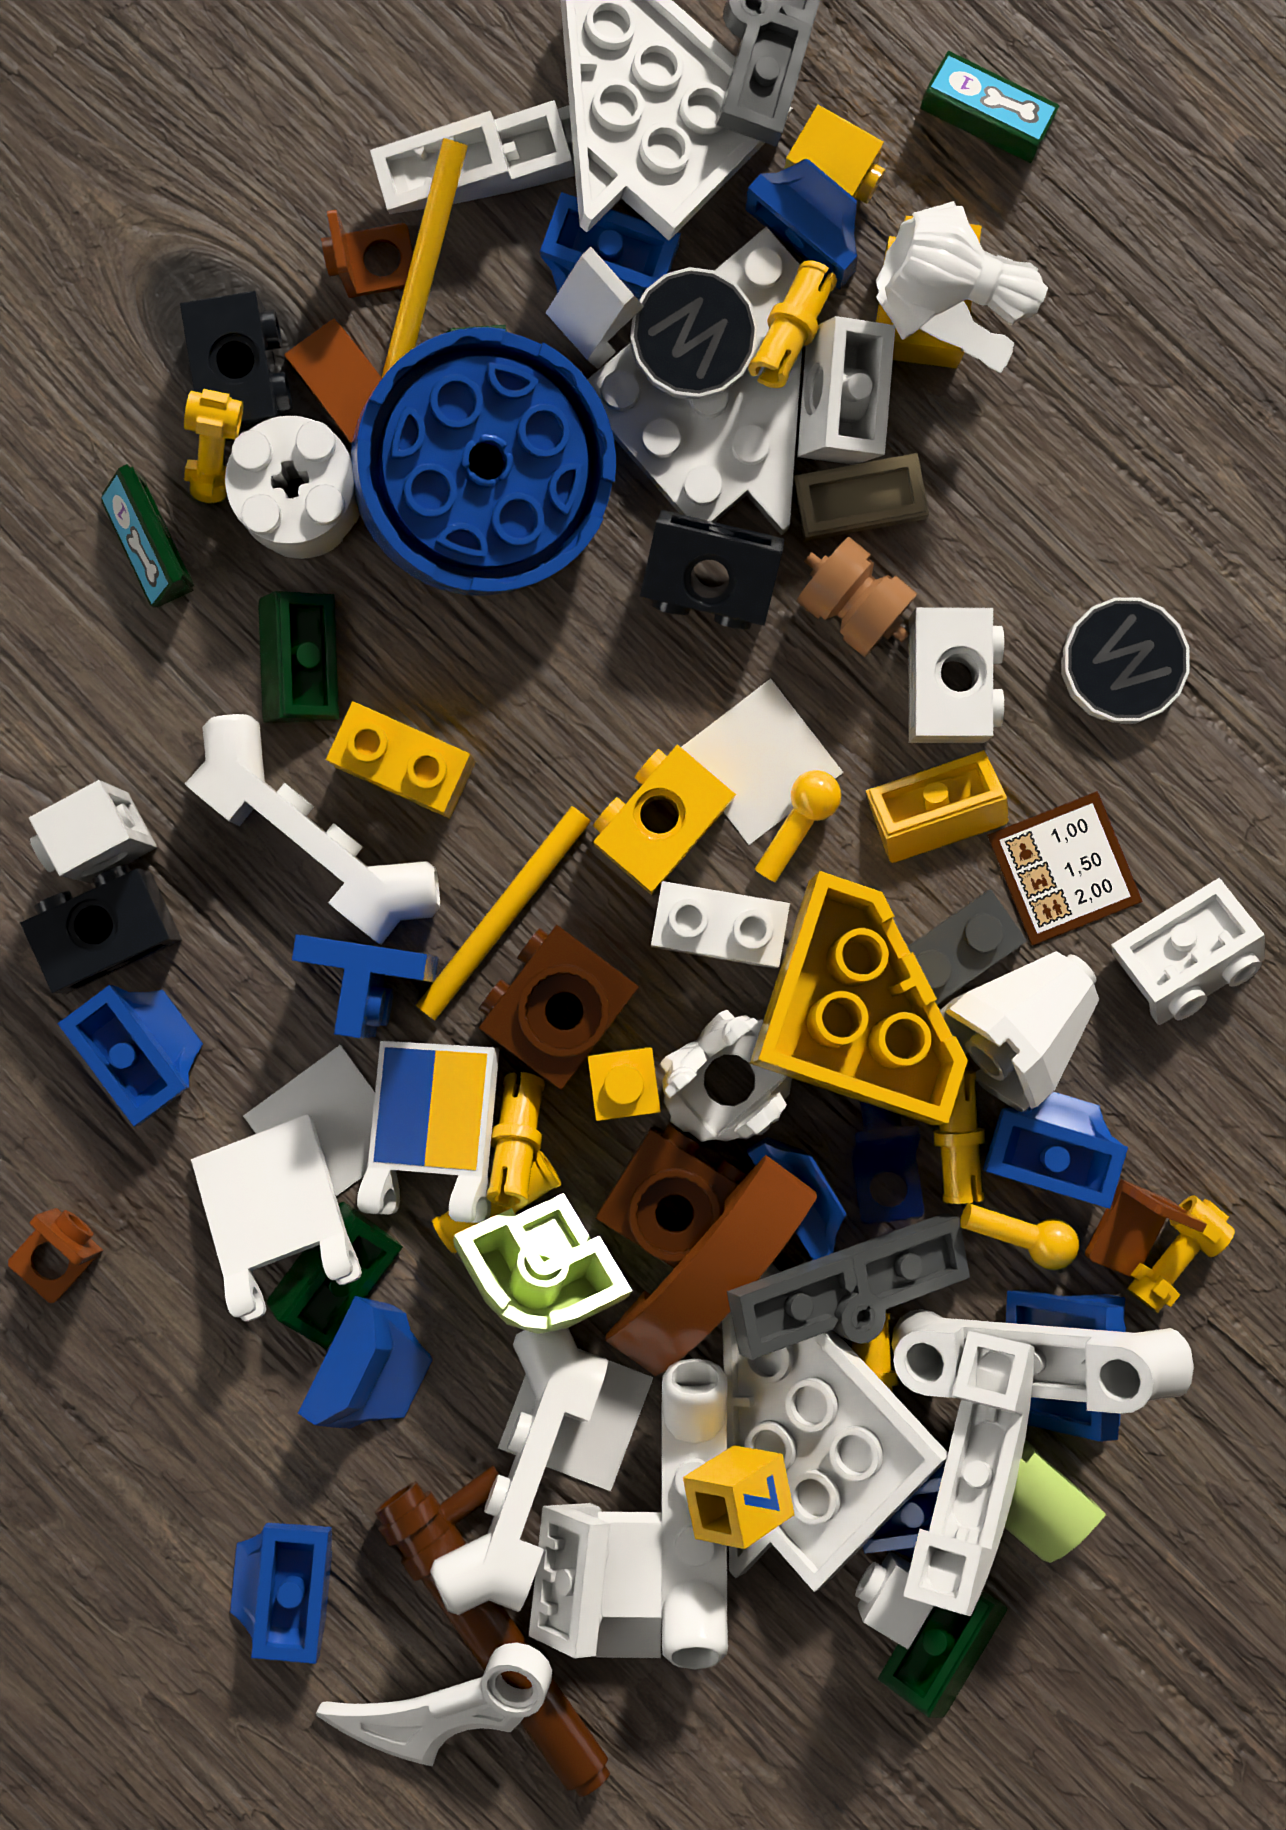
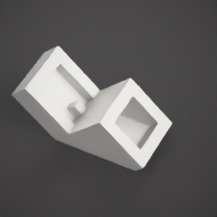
[546,247,644,369]
[596,1512,662,1658]

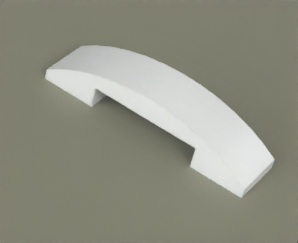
[903,1330,1035,1616]

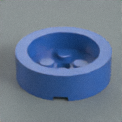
[351,327,616,596]

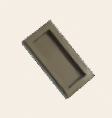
[793,453,929,542]

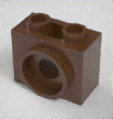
[478,924,639,1090]
[596,1124,748,1268]

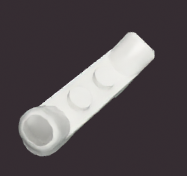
[185,714,440,945]
[891,1309,1194,1414]
[430,1328,608,1615]
[661,1358,728,1669]

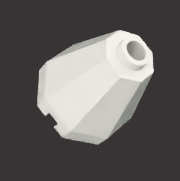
[940,951,1099,1112]

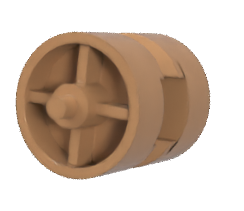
[796,537,918,658]

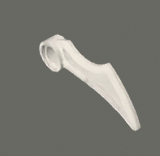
[316,1643,552,1766]

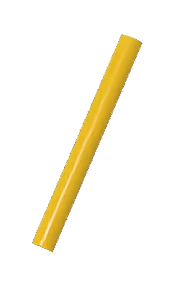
[381,138,468,378]
[416,806,591,1021]

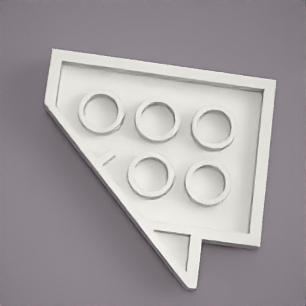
[560,0,793,240]
[587,227,802,535]
[722,1263,948,1592]

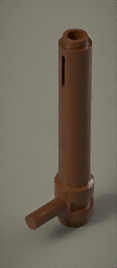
[375,1465,610,1797]

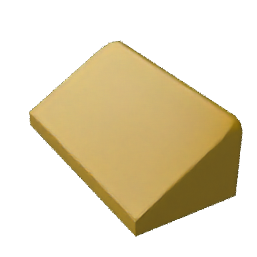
[865,750,1009,863]

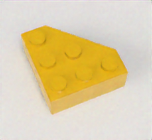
[749,871,968,1125]

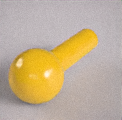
[755,770,841,883]
[960,1203,1079,1270]

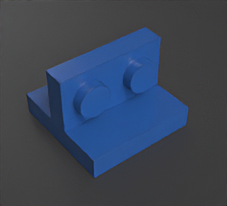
[292,934,439,1038]
[1006,1290,1126,1442]

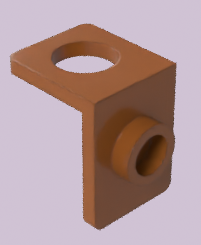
[321,209,413,298]
[1085,1179,1207,1278]
[8,1208,103,1303]

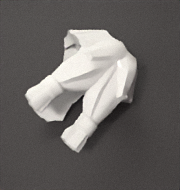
[876,201,1048,374]
[660,1010,792,1142]

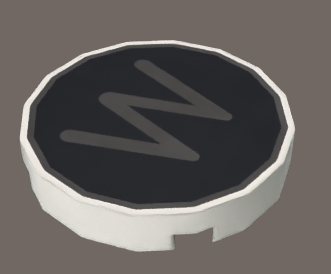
[630,267,758,399]
[1061,598,1190,724]

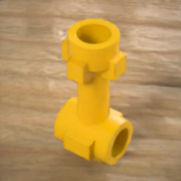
[184,389,243,503]
[1127,1195,1235,1313]

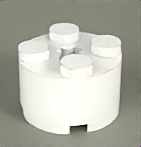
[225,416,360,559]

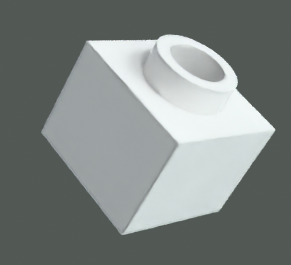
[855,1551,933,1649]

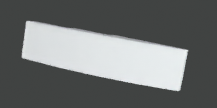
[370,100,575,214]

